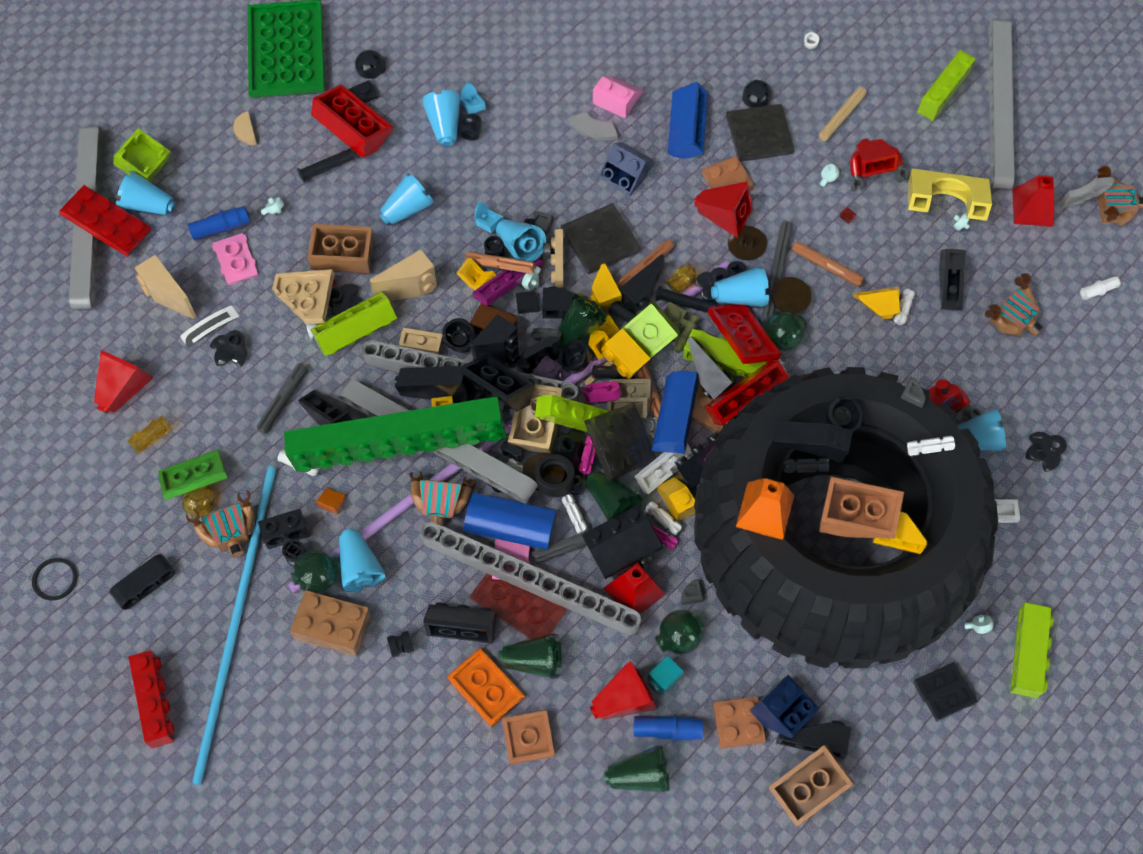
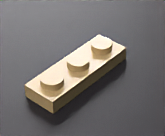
[551,229,563,288]

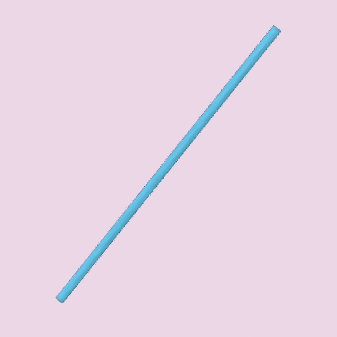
[192,466,276,785]

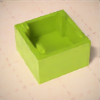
[113,128,170,182]
[621,301,680,358]

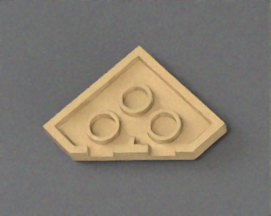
[272,269,335,324]

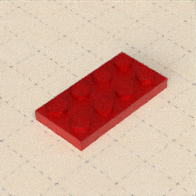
[60,185,151,257]
[708,304,781,364]

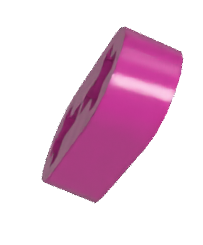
[582,382,622,402]

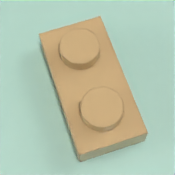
[399,328,443,354]

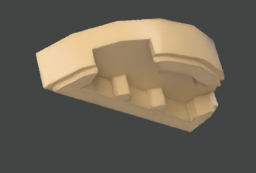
[233,111,257,145]

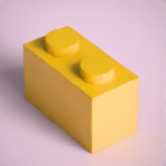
[601,328,651,379]

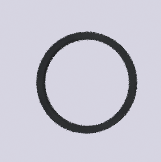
[32,558,77,601]

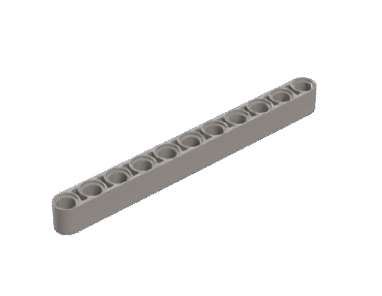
[989,19,1014,190]
[69,126,103,310]
[361,340,579,402]
[338,379,538,504]
[420,522,641,635]

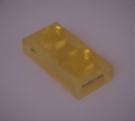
[127,416,172,455]

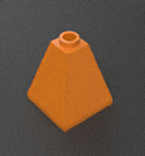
[736,478,794,540]

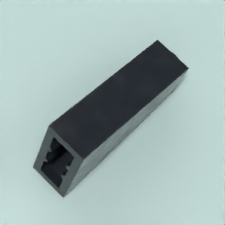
[394,366,475,403]

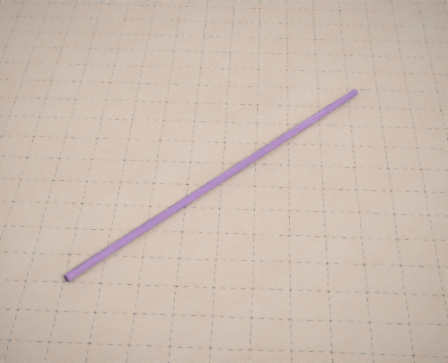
[288,261,730,593]

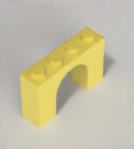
[907,168,992,221]

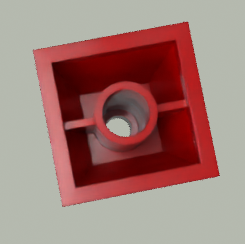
[1012,176,1054,227]
[694,182,753,237]
[94,350,153,414]
[604,562,665,621]
[590,661,658,720]

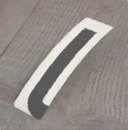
[180,306,239,347]

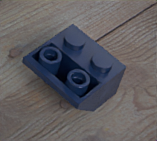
[598,142,654,196]
[749,675,820,738]

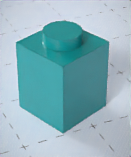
[647,656,684,695]

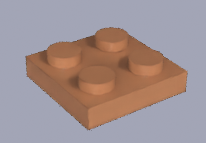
[702,156,754,190]
[712,697,766,749]
[502,710,555,765]

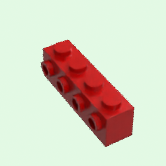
[704,360,789,426]
[128,650,175,749]

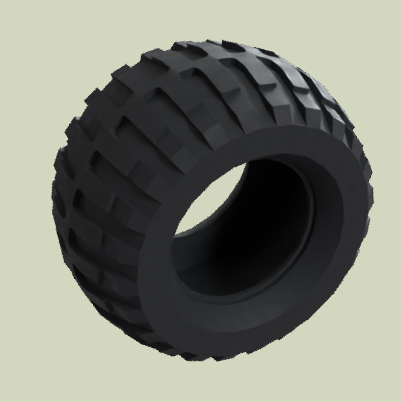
[694,367,998,669]

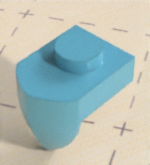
[460,82,486,114]
[474,202,504,233]

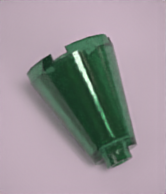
[558,293,607,349]
[586,471,643,521]
[498,634,562,679]
[604,745,670,793]

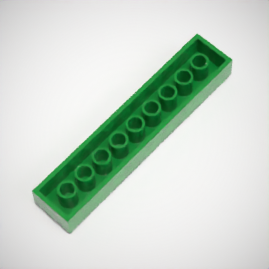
[284,396,506,472]

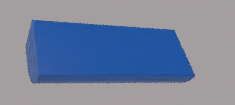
[668,82,708,159]
[652,371,698,454]
[464,493,557,550]

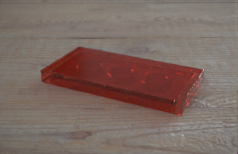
[469,573,566,647]

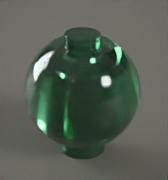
[764,311,807,351]
[290,550,341,594]
[655,610,705,655]

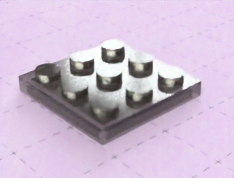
[726,104,795,162]
[561,203,641,275]
[584,402,656,481]

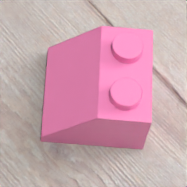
[593,75,643,118]

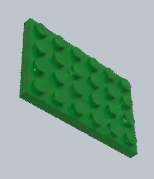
[247,0,325,98]

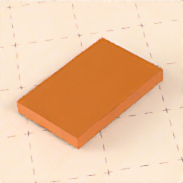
[447,648,525,728]

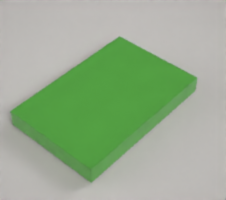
[158,449,227,501]

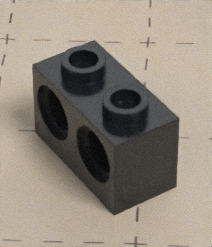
[258,509,310,550]

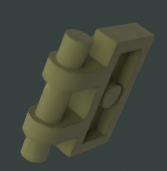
[664,302,699,353]

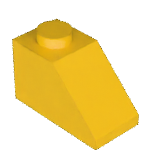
[589,263,622,312]
[853,288,900,319]
[656,477,695,522]
[873,512,927,554]

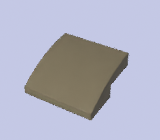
[607,379,653,419]

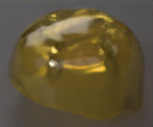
[664,263,697,292]
[182,485,217,518]

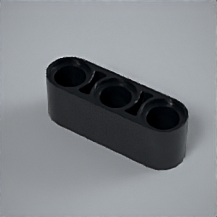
[109,554,175,610]

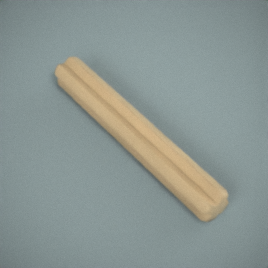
[818,87,866,142]

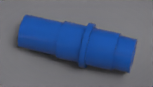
[188,206,251,240]
[633,714,703,742]

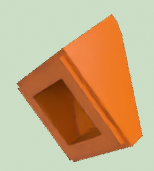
[316,488,346,514]

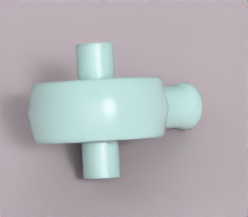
[819,164,839,187]
[261,197,284,215]
[953,212,970,231]
[522,266,541,290]
[965,615,993,634]

